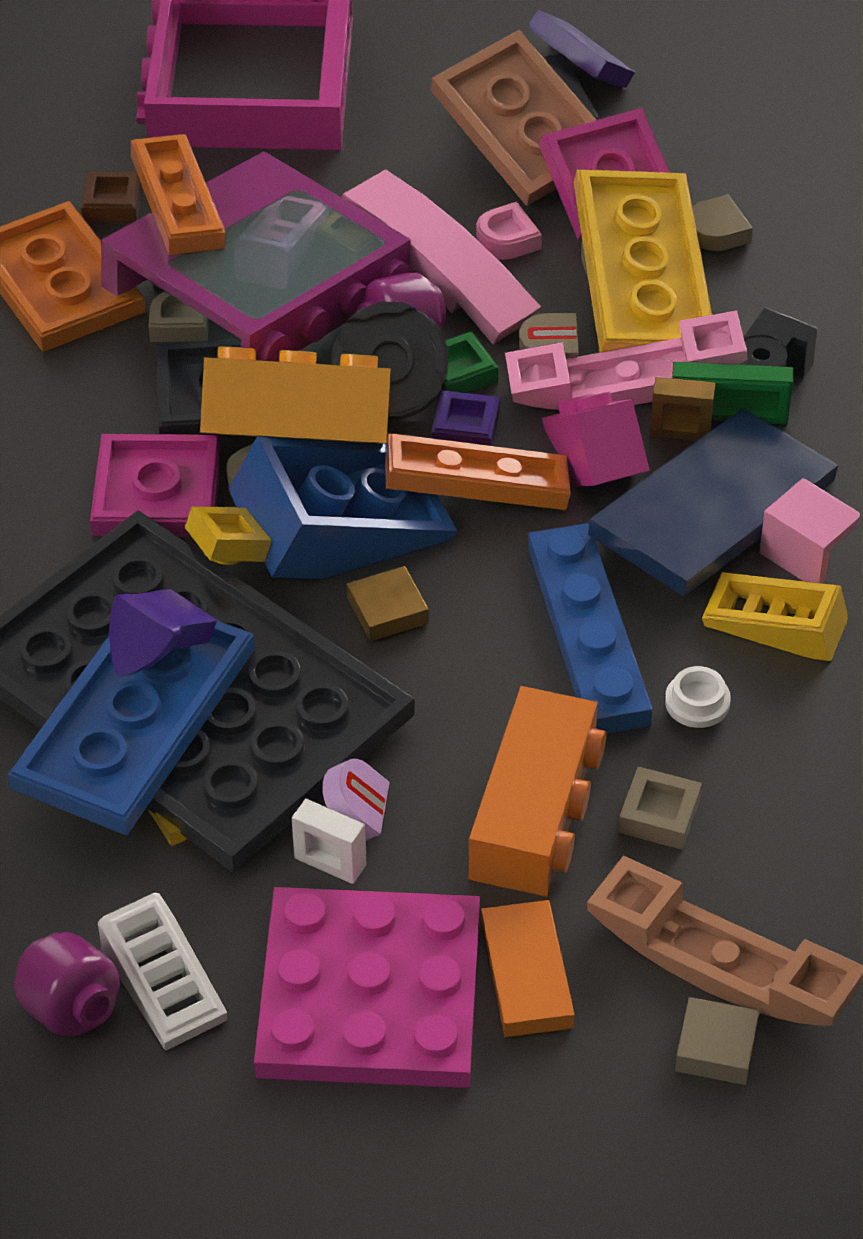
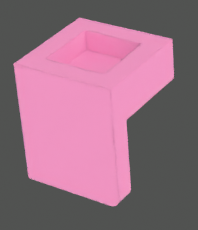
[759,478,860,584]

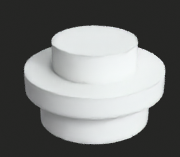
[665,666,731,728]

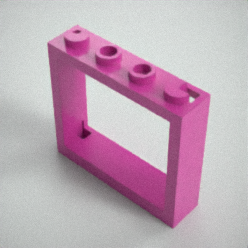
[136,0,353,150]

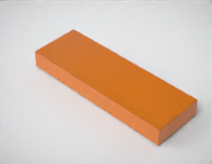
[131,134,226,255]
[385,434,571,510]

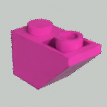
[542,391,650,486]

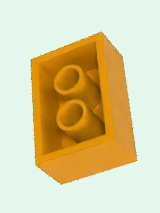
[200,347,391,444]

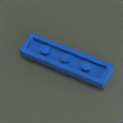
[528,523,653,733]

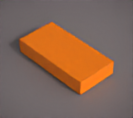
[481,900,575,1038]

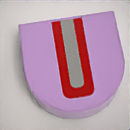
[323,759,390,841]

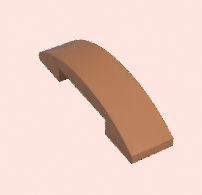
[587,855,863,1026]

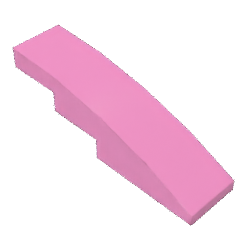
[342,169,541,345]

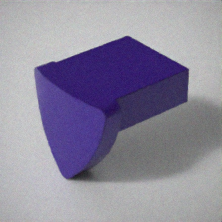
[109,589,218,677]

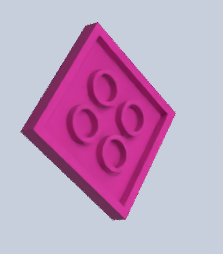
[254,887,480,1088]

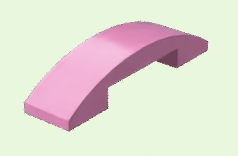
[505,310,748,410]

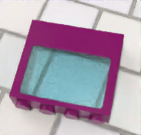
[101,151,411,362]

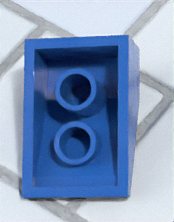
[228,436,457,579]

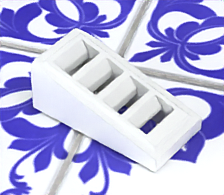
[98,893,228,1051]

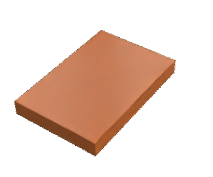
[0,201,146,352]

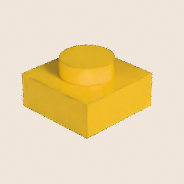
[185,506,272,565]

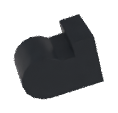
[740,308,817,378]

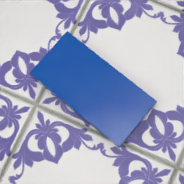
[8,621,255,835]

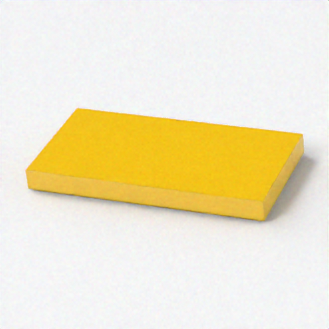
[573,170,712,353]

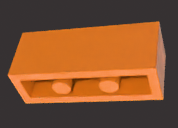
[468,686,606,897]

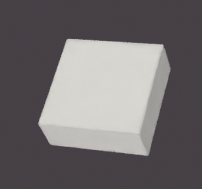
[292,798,367,884]

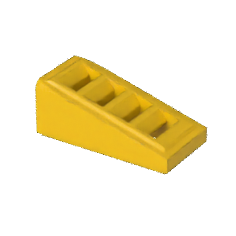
[702,572,848,661]

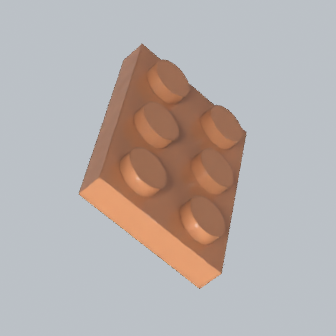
[430,30,596,206]

